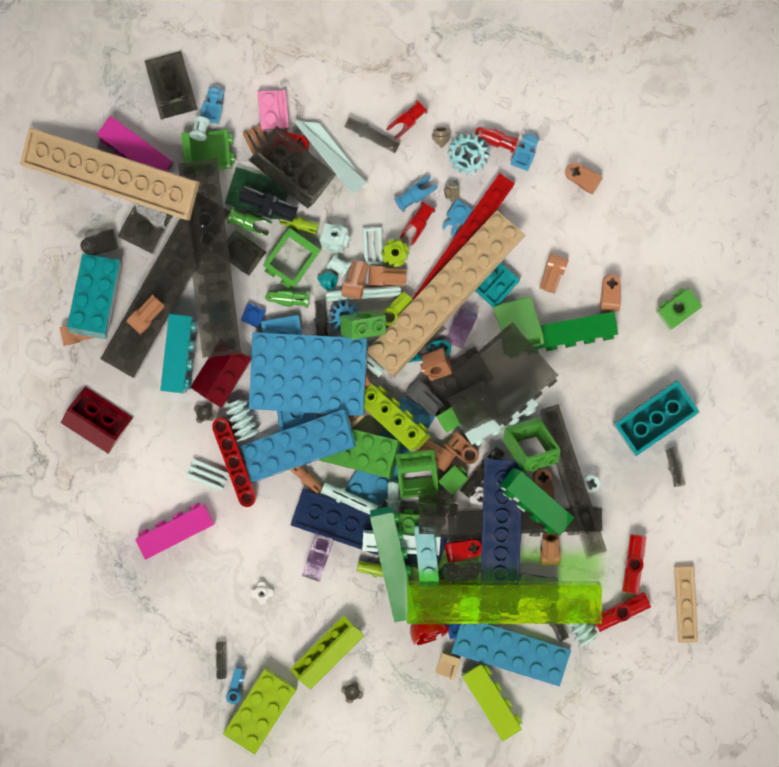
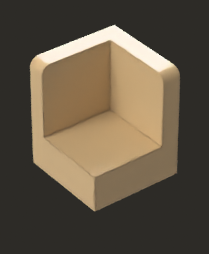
[436,651,461,681]

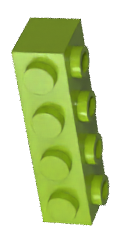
[364,384,431,452]
[290,615,365,690]
[461,662,523,742]

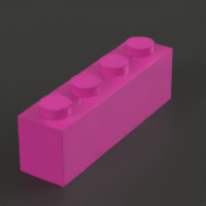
[97,116,174,172]
[135,502,215,560]

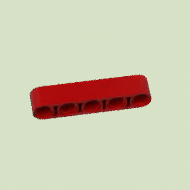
[212,417,257,507]

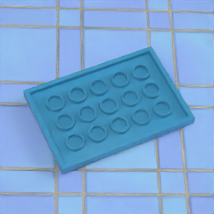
[249,332,368,416]

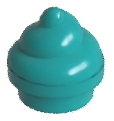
[317,271,338,290]

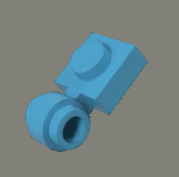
[200,86,224,124]
[510,133,539,172]
[226,666,246,704]

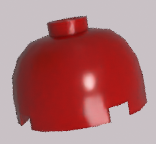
[410,611,449,645]

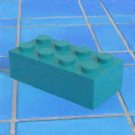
[67,254,122,339]
[160,314,198,394]
[612,380,700,456]

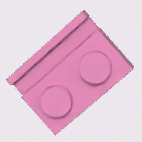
[257,90,289,131]

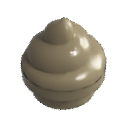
[432,127,451,148]

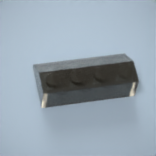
[248,125,336,209]

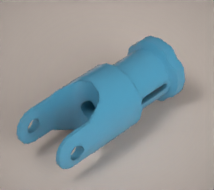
[393,176,438,212]

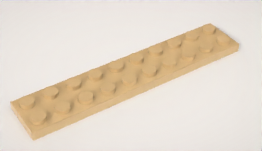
[20,128,200,220]
[367,211,525,377]

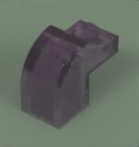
[445,306,478,349]
[302,534,334,582]

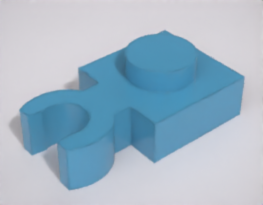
[442,200,473,235]

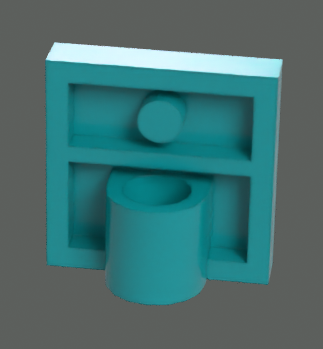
[475,263,520,308]

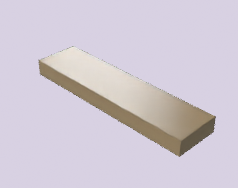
[674,565,698,643]

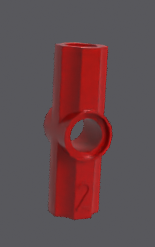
[622,534,647,594]
[592,592,651,632]

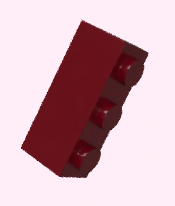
[191,339,252,408]
[60,386,133,454]

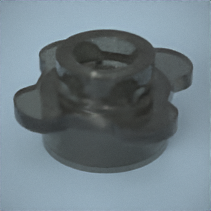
[194,403,215,423]
[341,681,363,703]

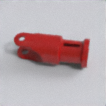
[386,100,428,140]
[475,127,519,154]
[400,201,436,246]

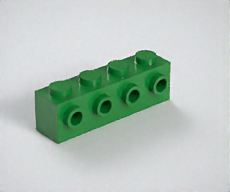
[499,468,574,536]

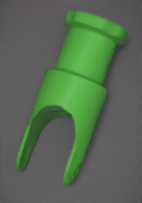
[227,207,273,236]
[265,289,310,308]

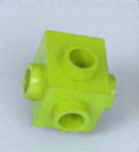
[381,238,410,267]

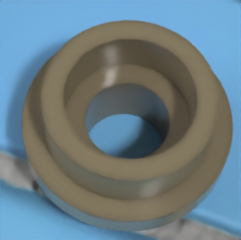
[444,183,459,202]

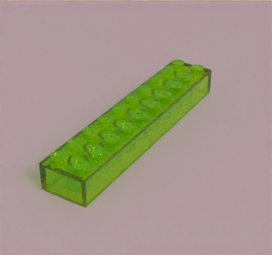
[406,581,602,624]

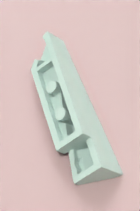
[294,120,367,195]

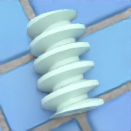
[224,399,259,442]
[560,604,598,648]

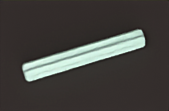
[326,285,402,302]

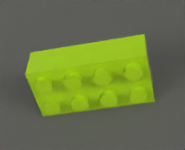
[223,666,297,755]

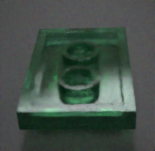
[225,167,291,221]

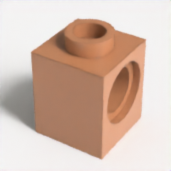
[420,348,452,381]

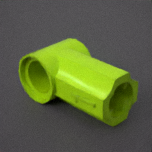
[381,291,413,327]

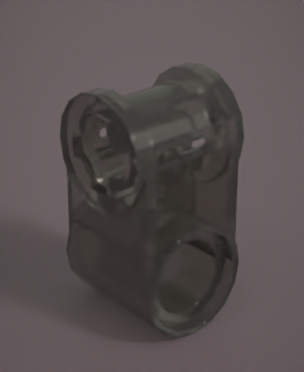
[80,229,119,256]

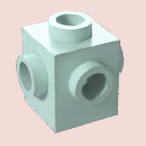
[320,223,351,253]

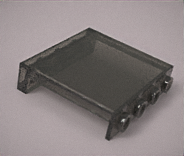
[454,322,558,426]

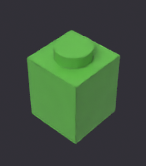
[438,465,468,495]

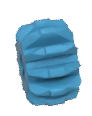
[329,300,361,330]

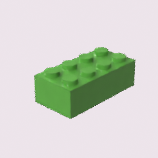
[318,429,402,479]

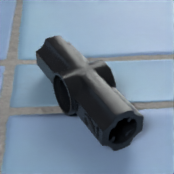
[238,186,298,223]

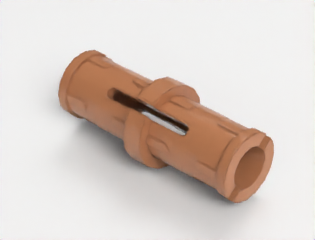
[290,466,324,494]

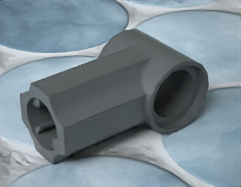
[406,379,445,417]

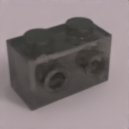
[218,230,267,276]

